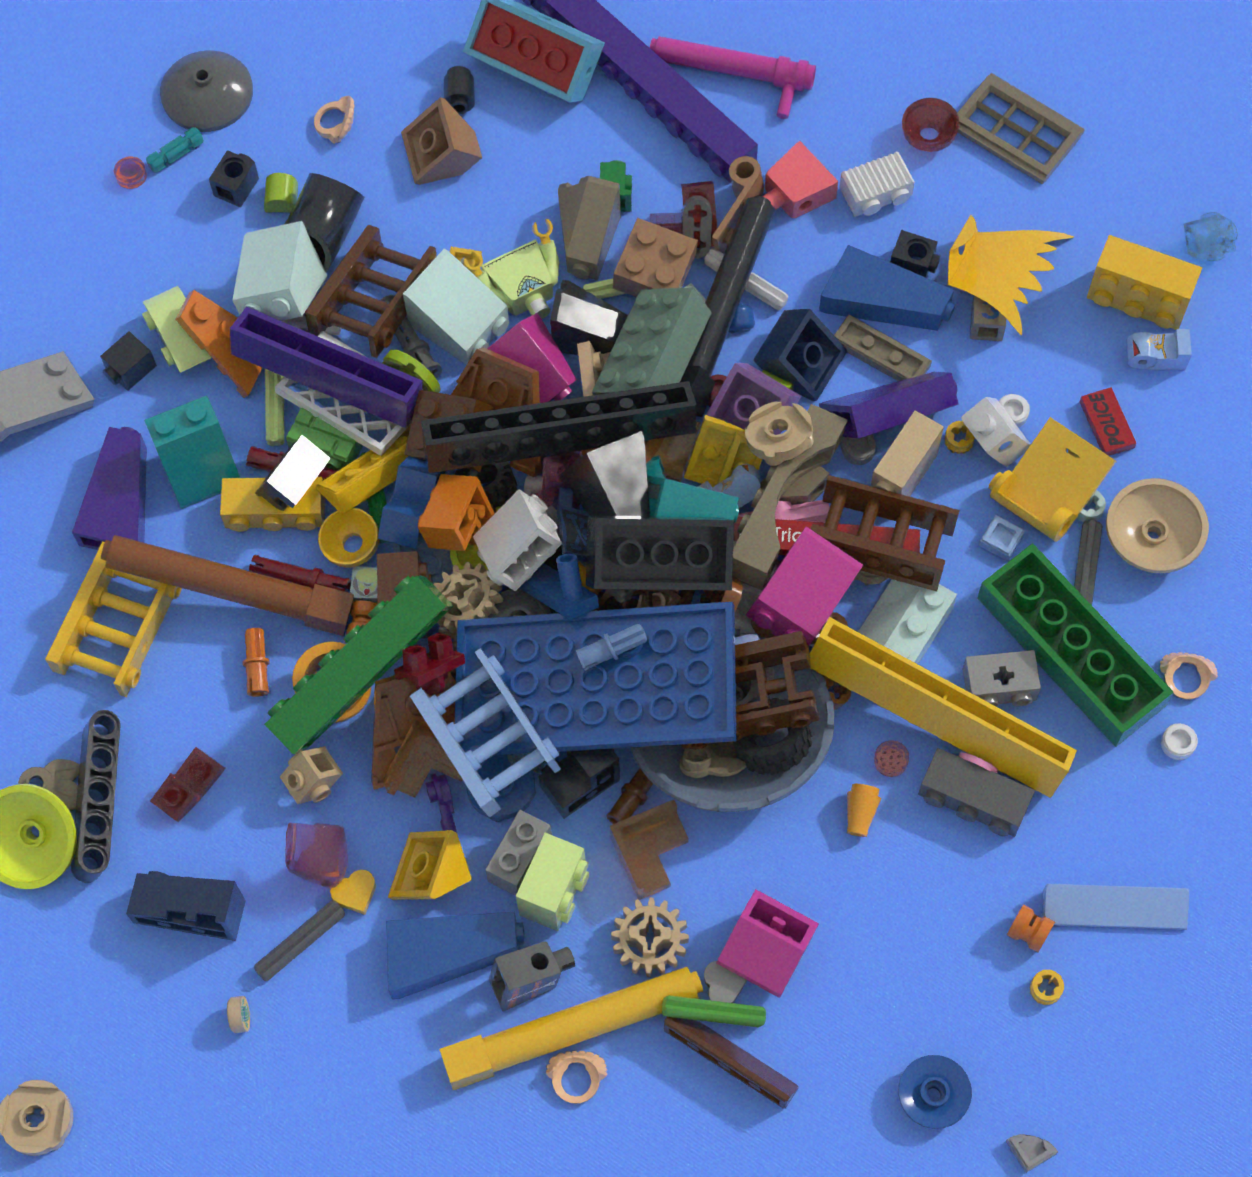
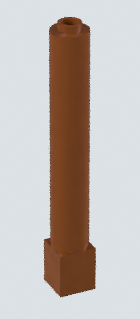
[101,535,354,636]

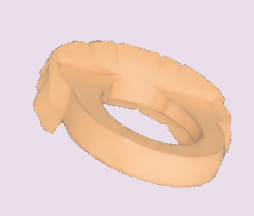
[314,96,355,144]
[1160,652,1218,700]
[546,1051,607,1104]

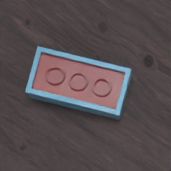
[463,0,605,102]

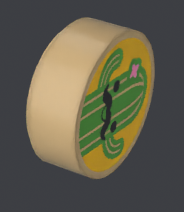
[227,996,250,1033]

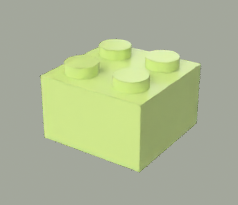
[516,832,590,931]

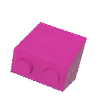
[487,313,577,403]
[746,527,863,646]

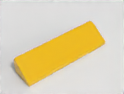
[316,425,411,514]

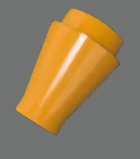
[846,783,881,837]

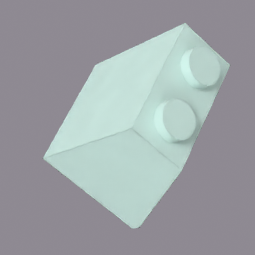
[232,221,327,321]
[403,248,509,365]

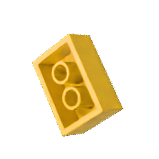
[1087,235,1203,330]

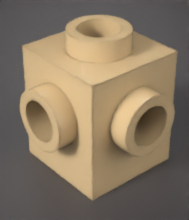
[280,746,343,804]

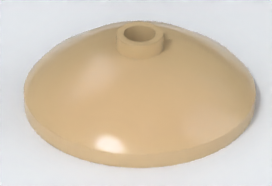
[1106,478,1209,573]

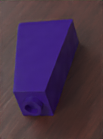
[819,372,959,439]
[72,427,147,550]

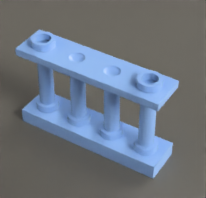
[410,648,561,817]

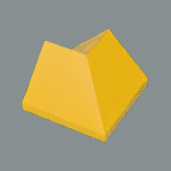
[388,830,472,900]

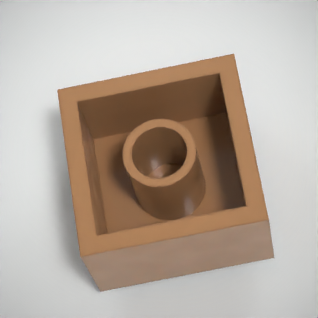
[613,217,698,297]

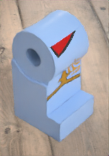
[1126,329,1192,370]
[698,464,760,508]

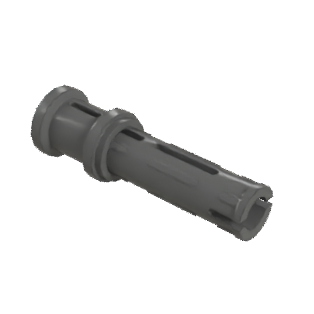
[381,295,442,378]

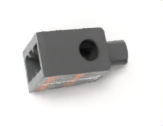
[488,942,575,1012]

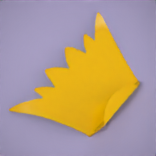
[948,214,1074,335]

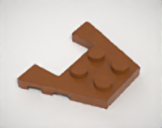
[451,347,542,477]
[371,671,456,790]

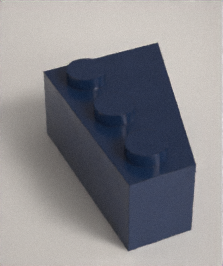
[126,871,246,941]

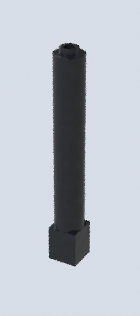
[680,196,775,417]

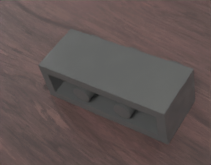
[918,748,1035,837]

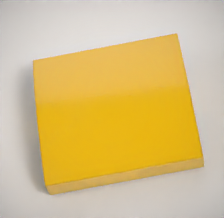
[684,415,763,487]

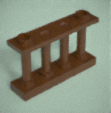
[305,224,437,358]
[811,475,960,592]

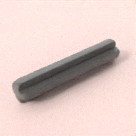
[254,900,345,981]

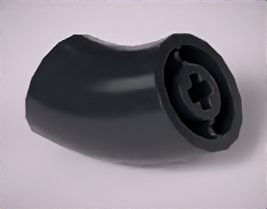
[284,173,364,272]

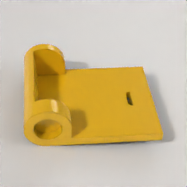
[989,417,1117,542]

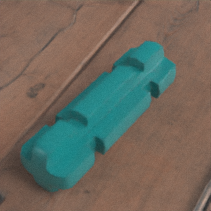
[146,127,204,173]

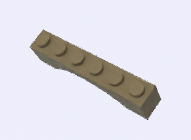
[732,404,848,590]

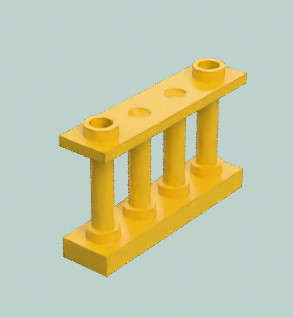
[45,541,182,697]

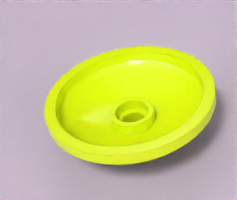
[0,784,77,889]

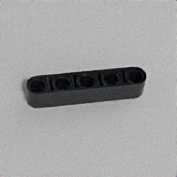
[71,710,121,883]

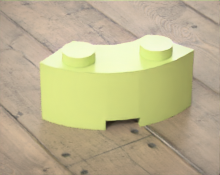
[142,286,212,373]

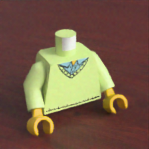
[461,219,560,319]

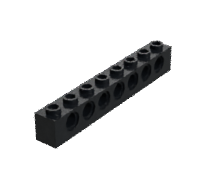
[421,381,697,473]

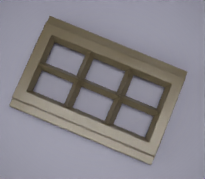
[949,73,1085,184]

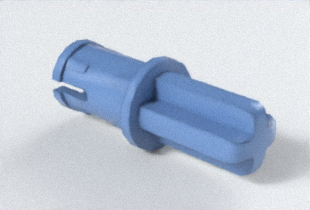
[576,624,647,671]

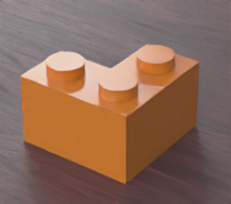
[418,474,495,551]

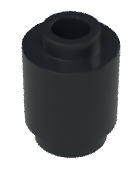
[443,66,475,114]

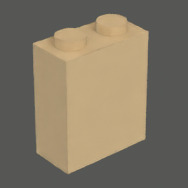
[871,410,944,497]

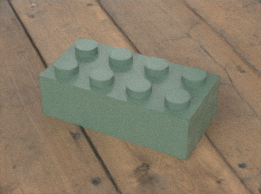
[592,287,712,395]

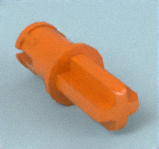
[242,628,270,697]

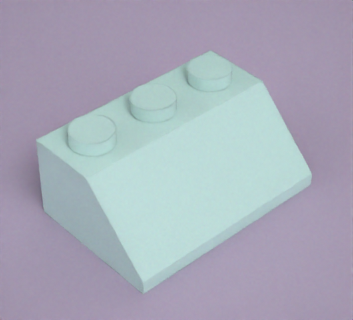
[858,579,957,664]

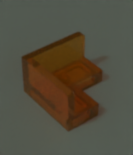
[383,720,463,798]
[610,800,689,900]

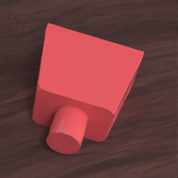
[763,141,838,218]

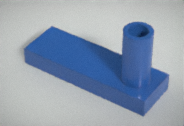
[519,554,599,620]

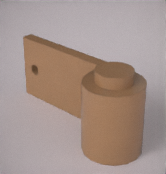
[712,156,764,254]

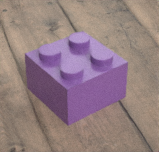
[706,363,801,435]

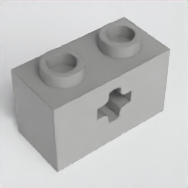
[962,650,1041,707]
[485,810,552,896]

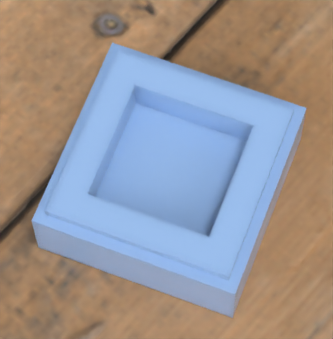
[979,515,1025,561]

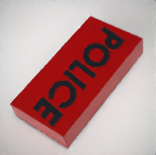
[1079,387,1136,456]

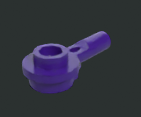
[425,773,459,838]

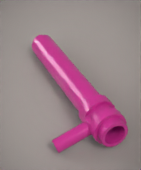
[650,36,816,119]

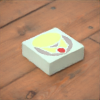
[350,567,378,603]

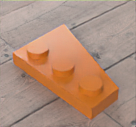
[175,290,262,398]

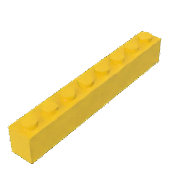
[809,617,1077,798]

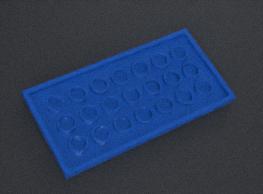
[455,602,736,755]

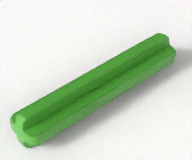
[662,995,766,1027]

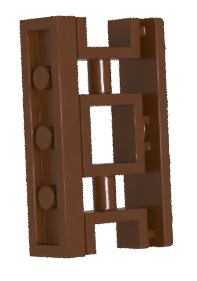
[681,631,820,750]

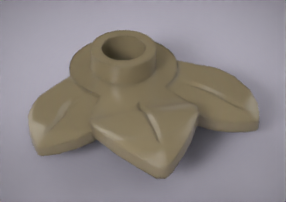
[680,742,746,778]
[18,759,79,811]

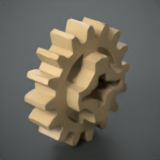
[433,562,503,634]
[611,897,689,977]

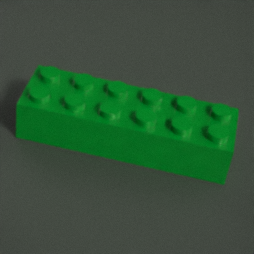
[977,543,1174,747]
[264,576,453,755]

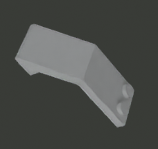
[0,351,94,442]

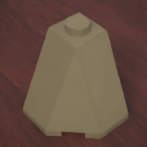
[558,176,621,281]

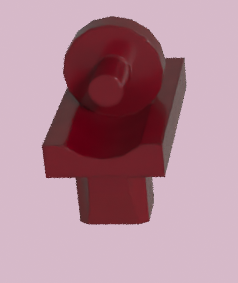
[394,633,465,696]

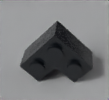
[538,748,620,819]

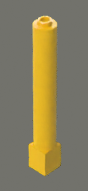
[439,966,703,1091]

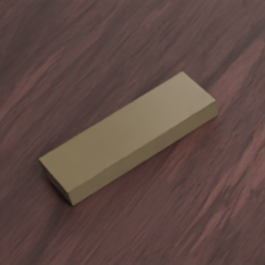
[834,315,932,381]

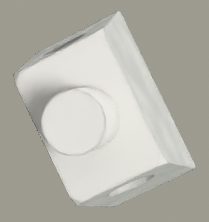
[961,397,1031,467]

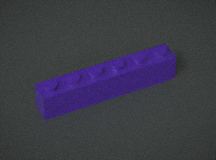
[230,307,423,428]

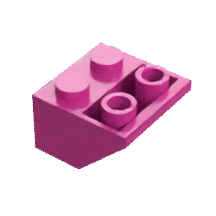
[716,889,819,998]

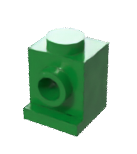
[600,160,632,212]

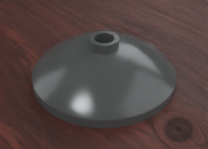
[160,50,253,132]

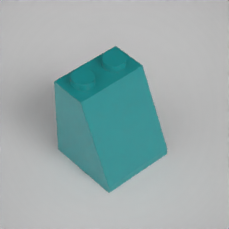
[144,395,240,509]
[647,475,739,523]

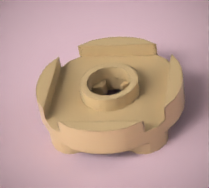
[745,402,814,466]
[0,1080,73,1156]

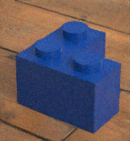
[378,456,446,549]

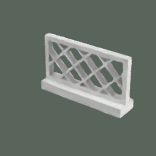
[275,331,423,456]

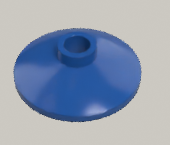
[898,1055,972,1129]

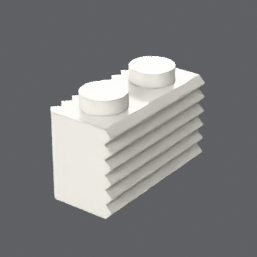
[839,152,915,217]

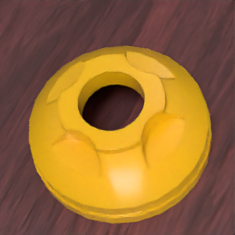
[318,508,379,568]

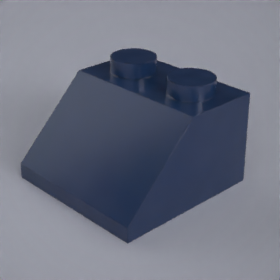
[753,309,848,401]

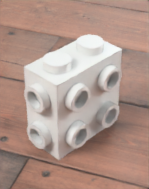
[473,489,562,591]

